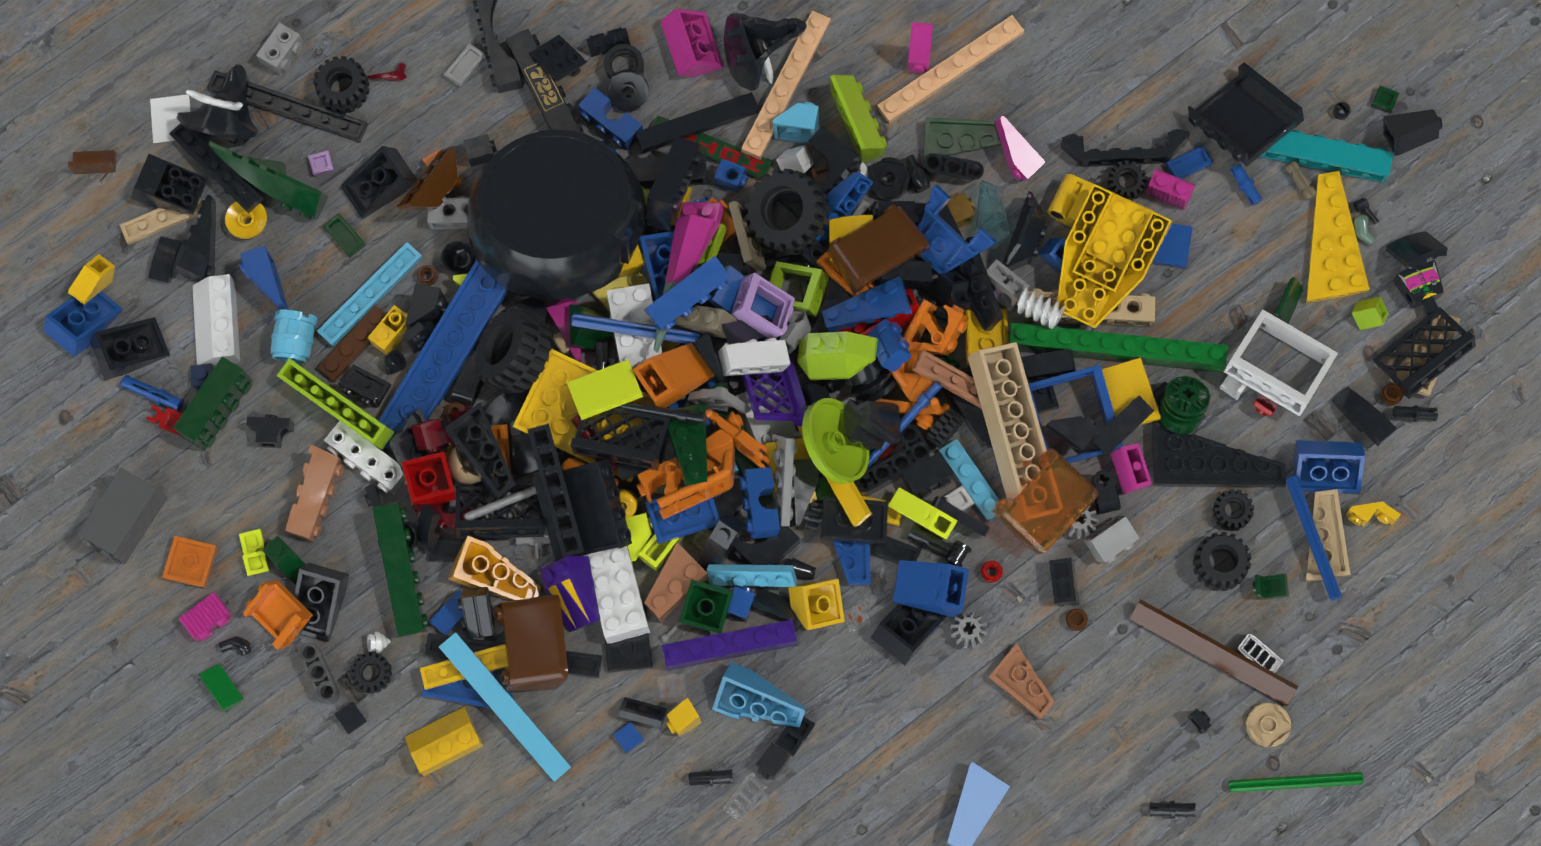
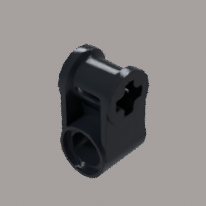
[1091,470,1121,515]

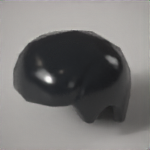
[441,241,475,275]

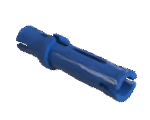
[121,375,184,411]

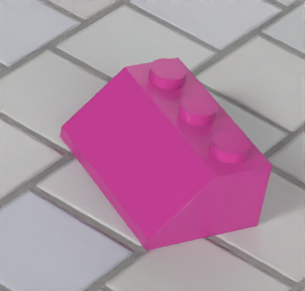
[660,9,724,77]

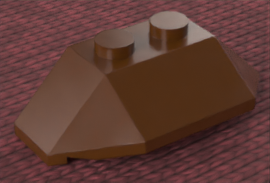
[397,146,458,211]

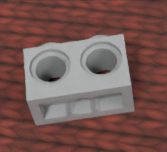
[986,259,1030,311]

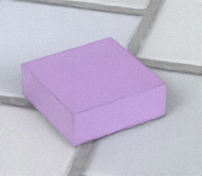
[308,150,334,177]

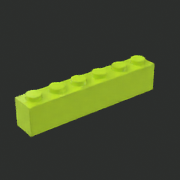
[277,359,395,450]

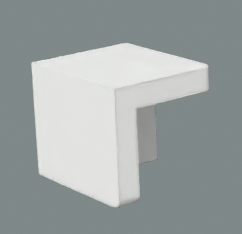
[776,145,814,173]
[1220,366,1247,400]

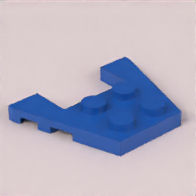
[918,185,997,275]

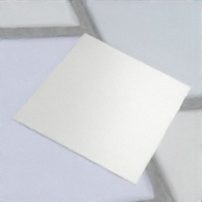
[150,94,190,143]

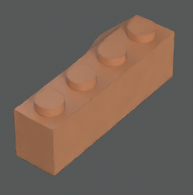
[285,445,344,543]

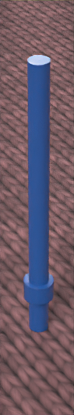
[867,381,942,469]

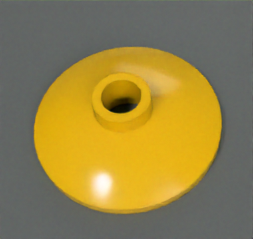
[225,202,267,239]

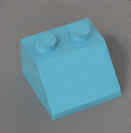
[773,102,819,144]

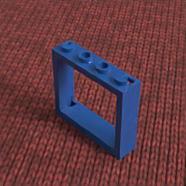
[1028,365,1124,469]

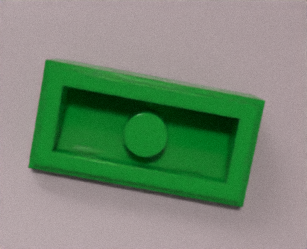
[199,664,244,712]

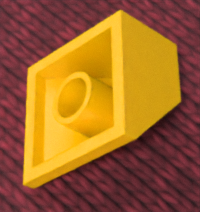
[788,579,845,630]

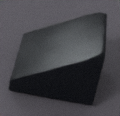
[334,702,367,734]

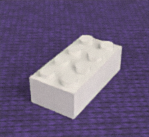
[607,283,662,377]
[585,546,650,644]

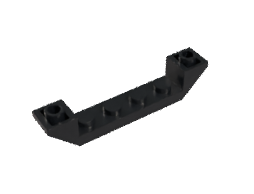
[1060,129,1189,167]

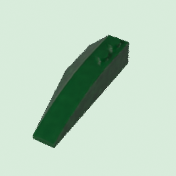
[209,141,328,220]

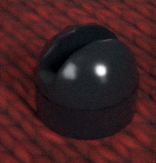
[1333,102,1351,120]

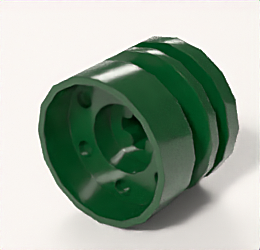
[1158,376,1211,434]

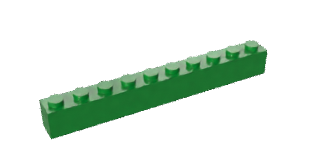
[1009,323,1228,373]

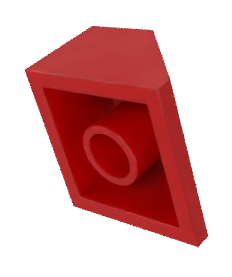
[401,451,456,505]

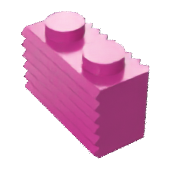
[1146,169,1195,210]
[1111,443,1152,495]
[179,592,233,642]

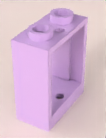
[731,273,795,339]

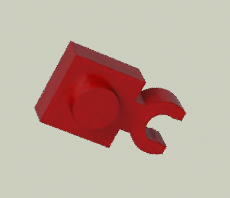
[146,406,183,436]

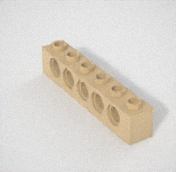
[1024,289,1155,327]

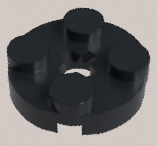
[607,69,649,112]
[868,157,910,200]

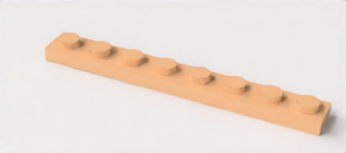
[741,11,831,160]
[877,15,1024,124]

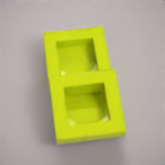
[239,529,269,576]

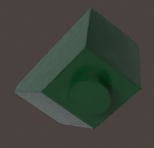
[262,536,306,585]

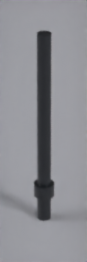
[618,402,706,423]

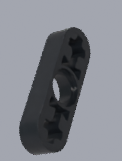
[931,496,990,537]

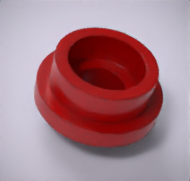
[981,561,1003,583]

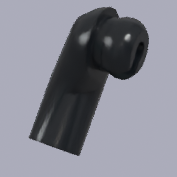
[219,636,252,656]

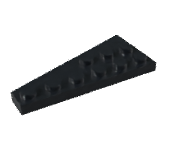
[1152,421,1286,487]

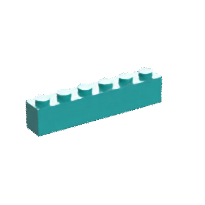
[1260,130,1393,183]

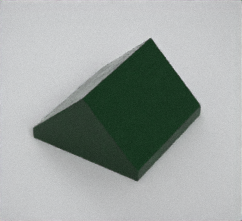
[569,304,614,351]
[679,579,734,634]

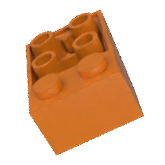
[632,343,714,408]

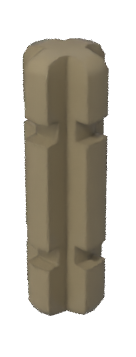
[1286,161,1317,200]

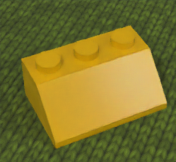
[405,706,484,776]

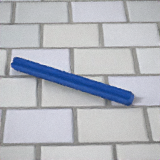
[571,313,700,345]
[1286,476,1341,600]

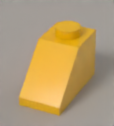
[666,698,702,737]

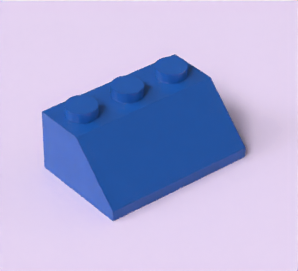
[1294,440,1366,494]

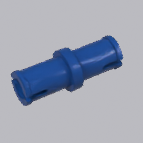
[1229,163,1263,206]

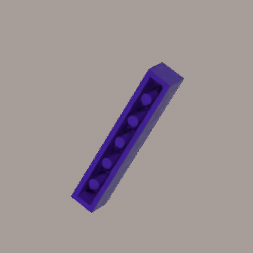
[662,619,797,671]

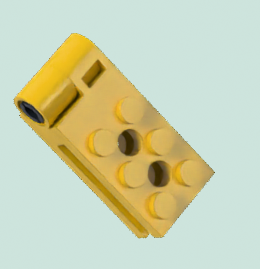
[1047,174,1153,228]

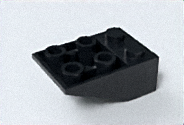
[131,154,208,215]

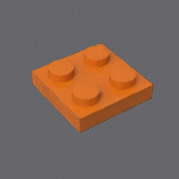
[162,536,218,589]

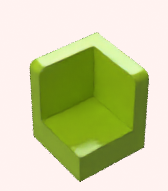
[1352,296,1389,330]

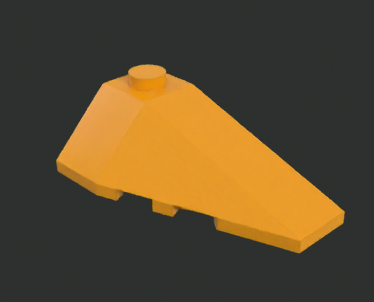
[448,536,541,601]

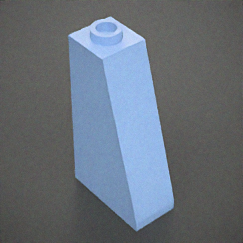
[947,762,1010,846]

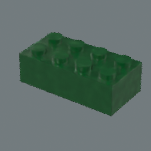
[173,357,253,451]

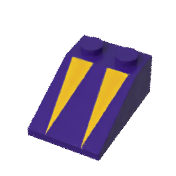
[541,556,601,632]

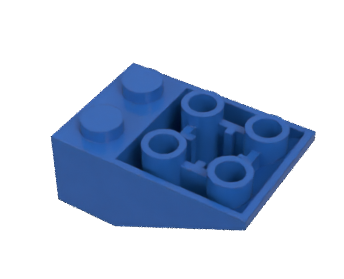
[892,560,969,617]

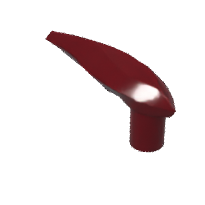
[368,63,407,81]

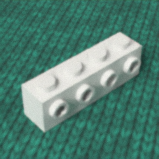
[324,421,406,495]

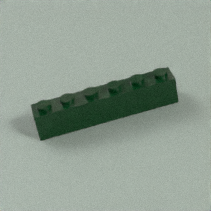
[372,502,429,637]

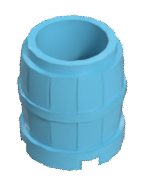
[270,309,318,364]

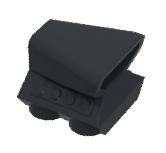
[844,399,901,451]

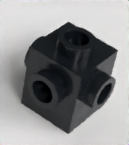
[801,242,829,273]

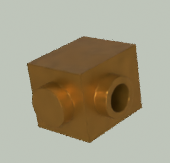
[947,192,975,228]

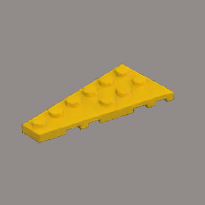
[1305,171,1370,304]

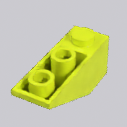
[888,487,957,540]

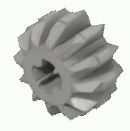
[1060,501,1098,539]
[950,611,988,649]

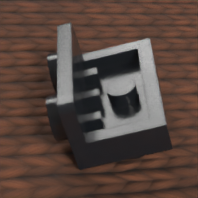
[339,364,391,407]

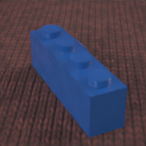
[644,256,731,331]

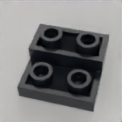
[1386,231,1448,269]

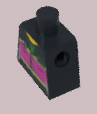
[1393,260,1444,315]

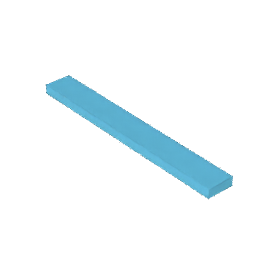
[439,632,571,782]

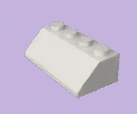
[193,274,240,365]

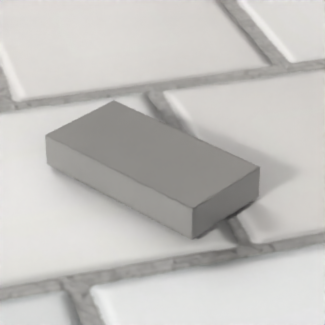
[444,43,486,88]

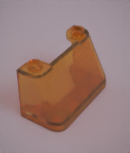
[991,448,1098,554]

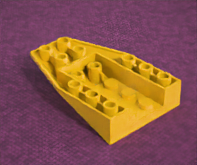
[1057,184,1173,328]

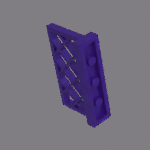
[742,353,807,426]

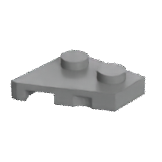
[688,387,749,414]

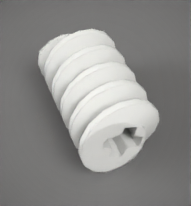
[1017,287,1065,329]

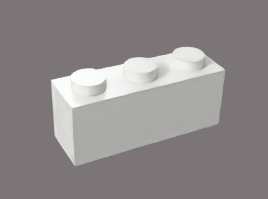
[718,338,790,376]

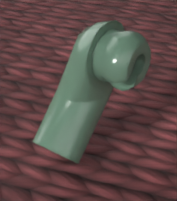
[1354,214,1376,246]

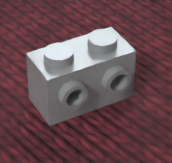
[256,22,304,75]
[1084,516,1139,564]

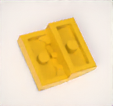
[829,215,873,261]

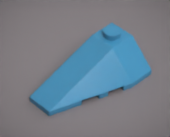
[712,662,807,727]

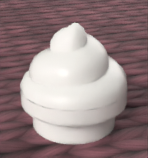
[367,632,390,654]

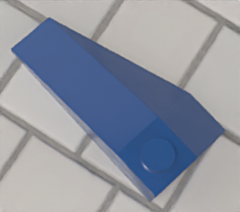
[638,231,674,302]

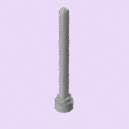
[464,485,537,520]

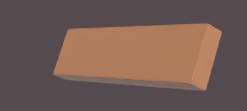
[912,350,982,409]

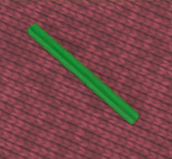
[1228,772,1363,793]

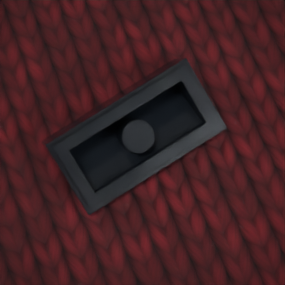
[752,588,796,622]

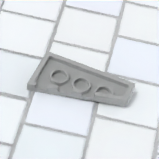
[772,433,797,526]

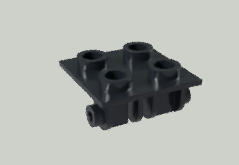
[529,35,587,82]

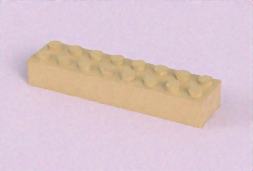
[967,342,1063,524]

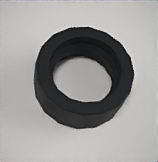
[604,44,644,79]

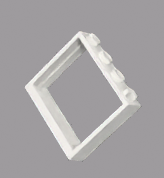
[1224,309,1338,416]

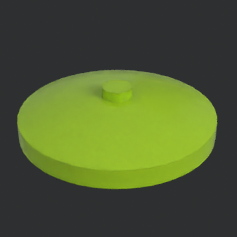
[802,398,869,484]

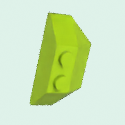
[797,332,878,380]

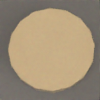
[1246,703,1291,748]

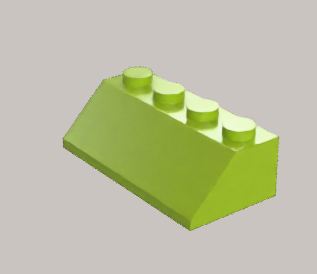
[830,75,887,164]

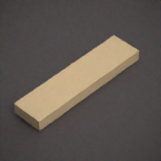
[120,197,203,245]

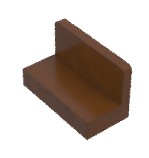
[68,150,116,174]

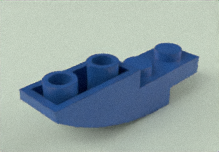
[816,172,873,245]

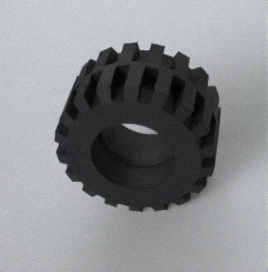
[313,56,370,114]
[1193,532,1251,591]

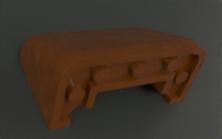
[827,204,930,295]
[494,595,568,692]

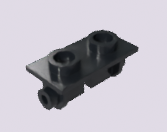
[586,27,631,57]

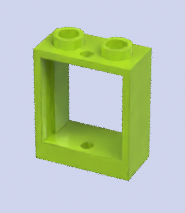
[770,261,829,317]

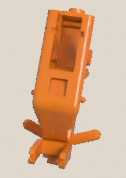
[876,299,969,430]
[636,409,770,520]

